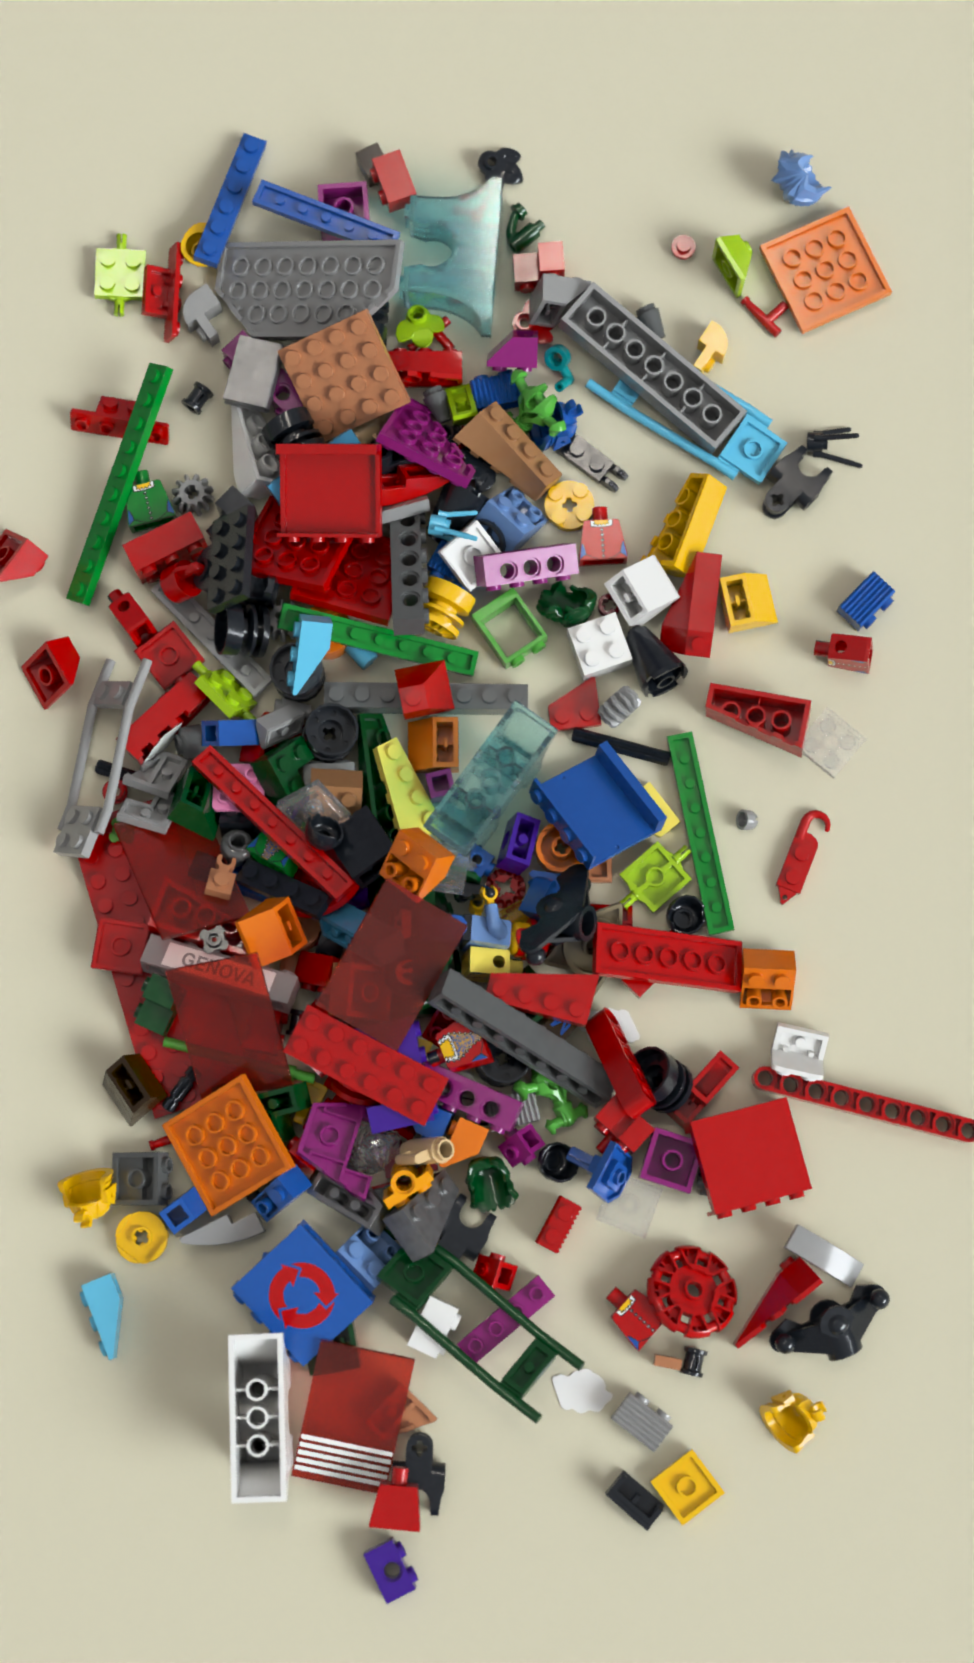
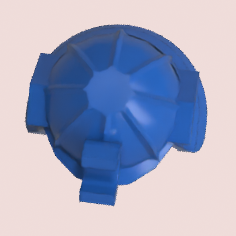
[529,399,583,452]

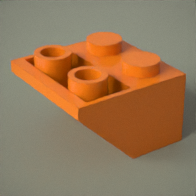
[408,717,459,773]
[379,827,455,903]
[234,896,308,969]
[739,948,796,1010]
[439,1117,489,1168]

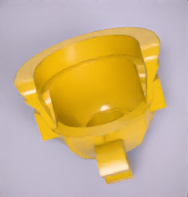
[57,1168,117,1228]
[759,1390,827,1453]

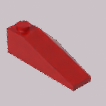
[660,551,722,658]
[733,1256,823,1349]

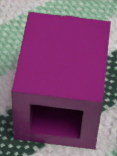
[425,768,457,804]

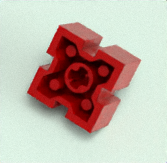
[593,1094,655,1154]

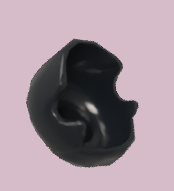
[305,813,344,851]
[666,895,705,935]
[537,1142,579,1183]

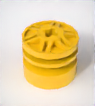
[423,576,476,640]

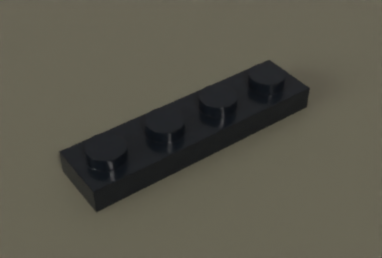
[235,858,333,920]

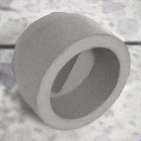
[736,809,758,830]

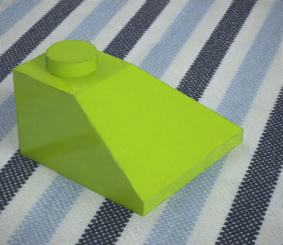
[712,235,752,299]

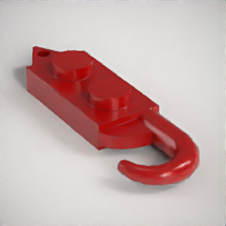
[775,810,831,905]

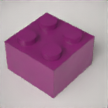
[317,181,370,241]
[638,1127,699,1194]

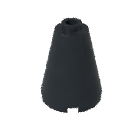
[426,481,490,543]
[626,626,688,697]

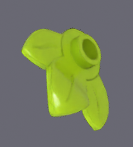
[396,305,445,348]

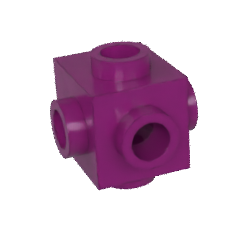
[497,1123,546,1168]

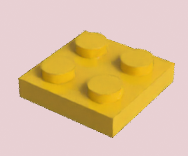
[650,1448,725,1526]

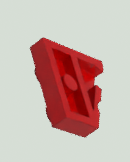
[548,677,602,732]

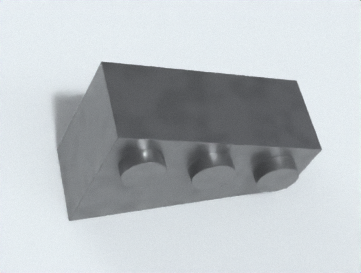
[307,1161,391,1236]
[382,1169,459,1262]

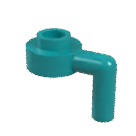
[544,344,574,392]

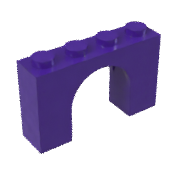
[355,1016,439,1134]

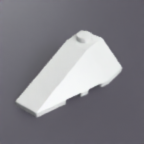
[231,405,280,499]

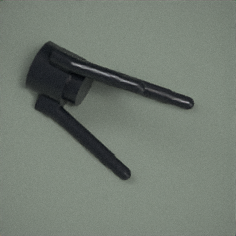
[807,427,863,468]

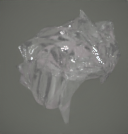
[348,1121,400,1175]

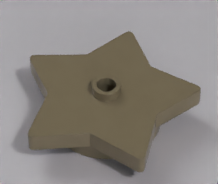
[544,902,623,996]

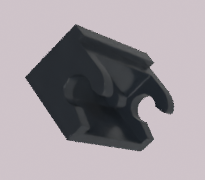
[605,1470,665,1530]

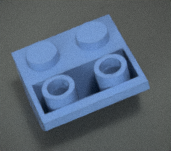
[474,486,548,551]
[336,1227,401,1292]

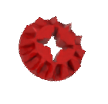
[485,869,526,909]

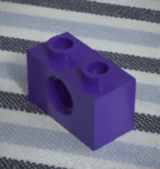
[496,812,541,875]
[363,1537,419,1604]

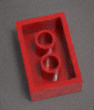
[122,511,208,584]

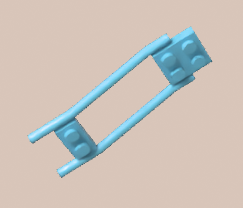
[585,378,787,485]

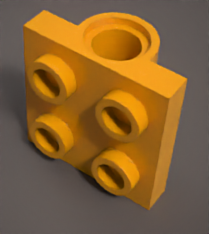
[383,1163,434,1209]

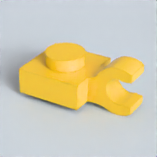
[293,1081,328,1126]

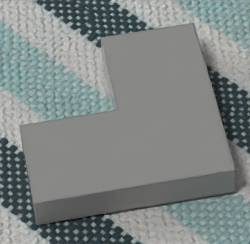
[116,792,175,834]

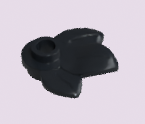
[478,148,523,194]
[460,446,496,493]

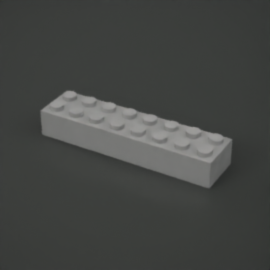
[559,282,747,454]

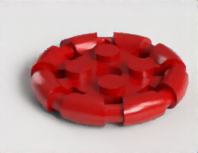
[646,1245,738,1339]

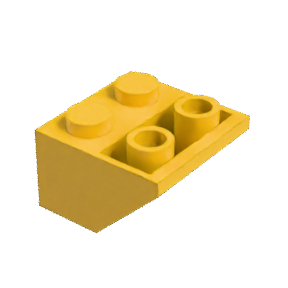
[718,573,778,634]

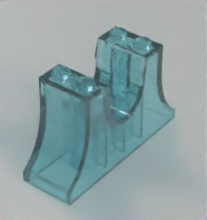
[398,177,502,337]
[423,700,558,858]

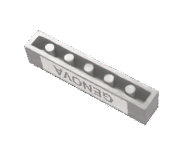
[140,934,300,1014]

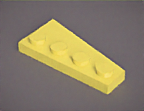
[372,737,444,835]

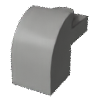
[183,283,223,347]

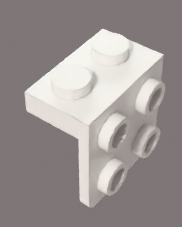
[771,1022,829,1081]

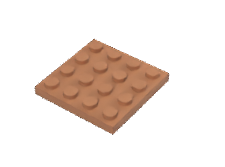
[277,308,411,441]

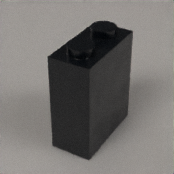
[333,805,393,889]

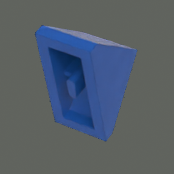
[518,876,557,921]

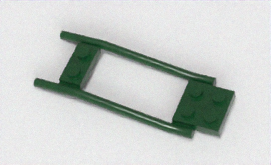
[377,1244,585,1424]

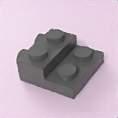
[112,1152,173,1205]

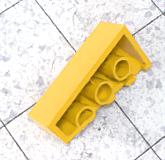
[640,473,727,578]

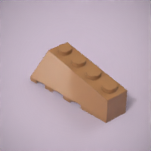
[452,401,563,501]

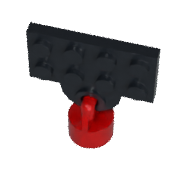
[160,504,255,614]

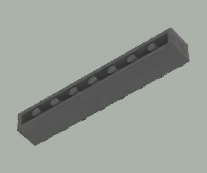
[324,682,528,715]
[427,968,614,1108]

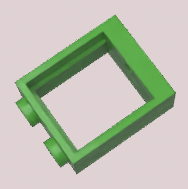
[471,588,548,669]

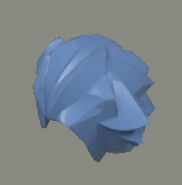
[771,149,831,206]

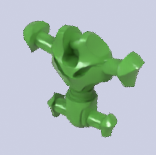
[506,369,566,445]
[512,1068,588,1135]

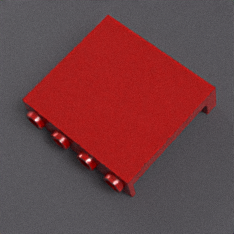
[276,443,382,543]
[683,1097,812,1220]

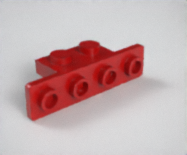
[141,242,184,343]
[70,396,169,445]

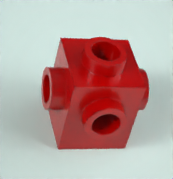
[474,1252,518,1292]

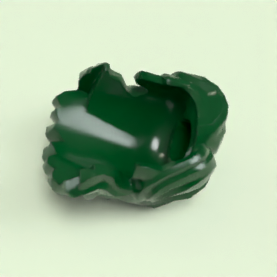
[536,581,597,628]
[465,1156,519,1214]

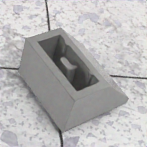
[529,273,591,328]

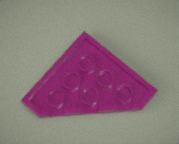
[376,397,476,489]

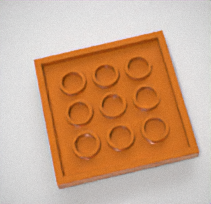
[759,206,892,334]
[162,1074,296,1217]

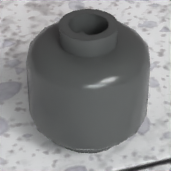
[174,724,208,759]
[219,829,253,867]

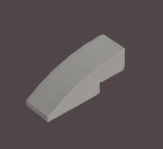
[179,1212,266,1245]
[783,1224,864,1287]

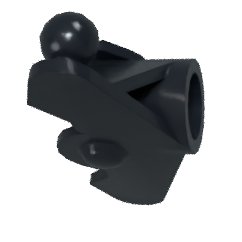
[519,864,597,966]
[769,1284,890,1361]

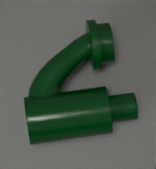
[506,203,545,254]

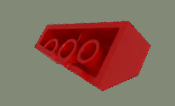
[388,348,463,388]

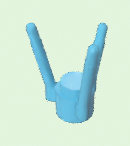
[428,510,478,541]

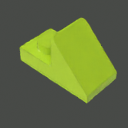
[445,384,478,426]

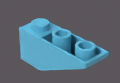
[287,614,333,695]
[80,1273,124,1360]

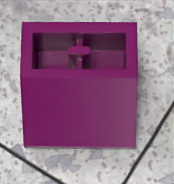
[487,330,538,372]

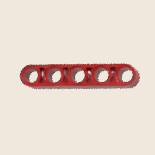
[586,1007,656,1119]

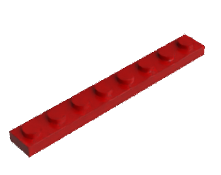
[191,745,355,903]

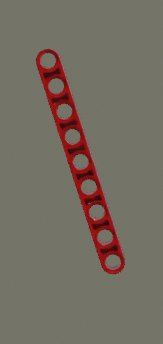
[751,1066,974,1143]

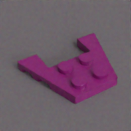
[296,1103,381,1202]

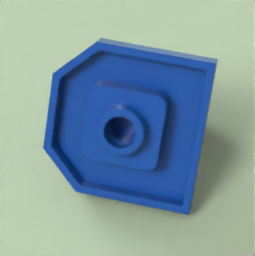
[566,1140,633,1203]

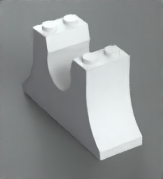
[228,1333,294,1503]

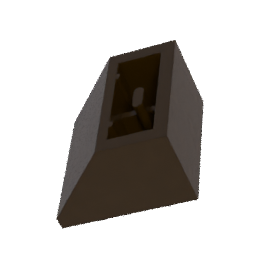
[102,1053,167,1126]

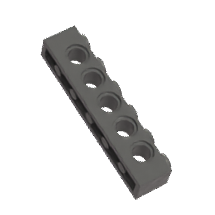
[390,513,429,636]

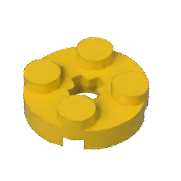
[544,481,594,532]
[115,1211,169,1264]

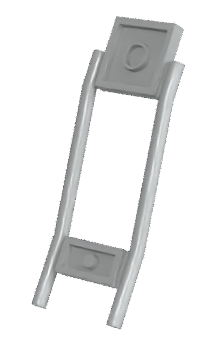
[53,658,152,859]

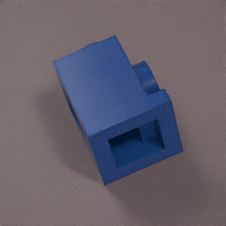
[455,839,496,879]

